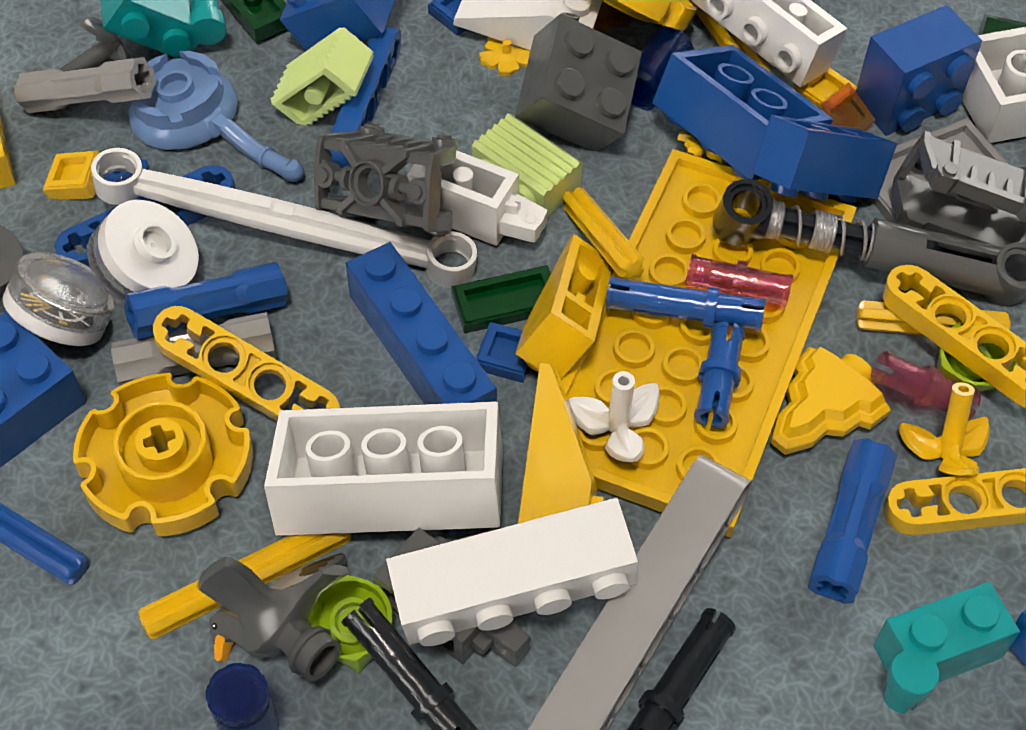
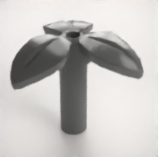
[60,17,131,71]

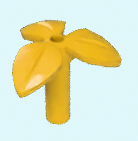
[899,382,990,476]

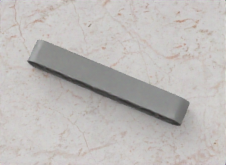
[528,455,752,730]

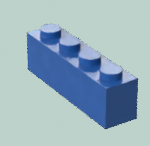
[345,242,497,405]

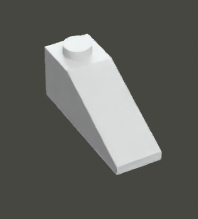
[453,0,602,50]

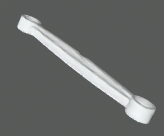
[91,148,477,288]

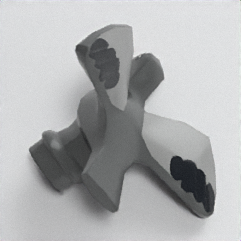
[197,553,351,681]

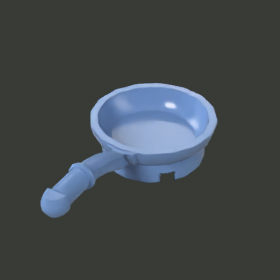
[128,51,304,182]

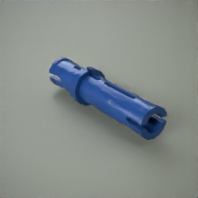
[606,276,766,332]

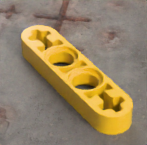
[883,265,1026,408]
[153,306,340,421]
[884,468,1026,535]

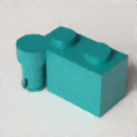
[100,0,226,58]
[873,581,1020,713]

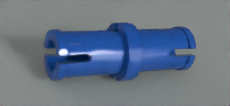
[694,321,745,428]

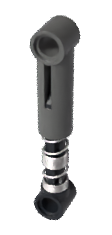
[713,179,1026,307]

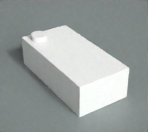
[264,402,503,536]

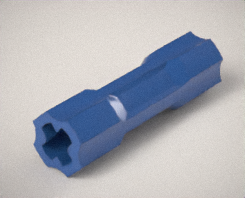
[124,262,288,339]
[808,438,897,604]

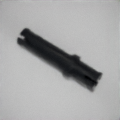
[341,597,479,730]
[627,608,736,730]

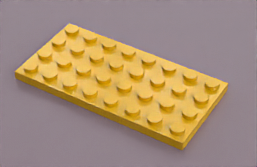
[527,149,857,538]

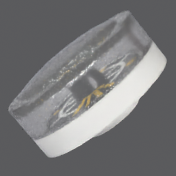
[87,200,199,303]
[2,252,118,346]

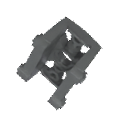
[314,123,457,237]
[892,131,1026,248]

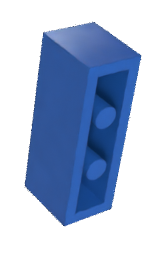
[752,115,897,203]

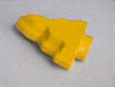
[771,347,891,455]

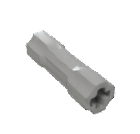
[14,57,156,113]
[111,312,276,386]

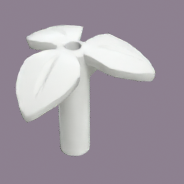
[568,371,660,462]

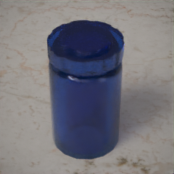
[631,26,694,111]
[205,663,280,730]

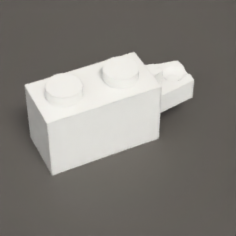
[407,150,548,246]

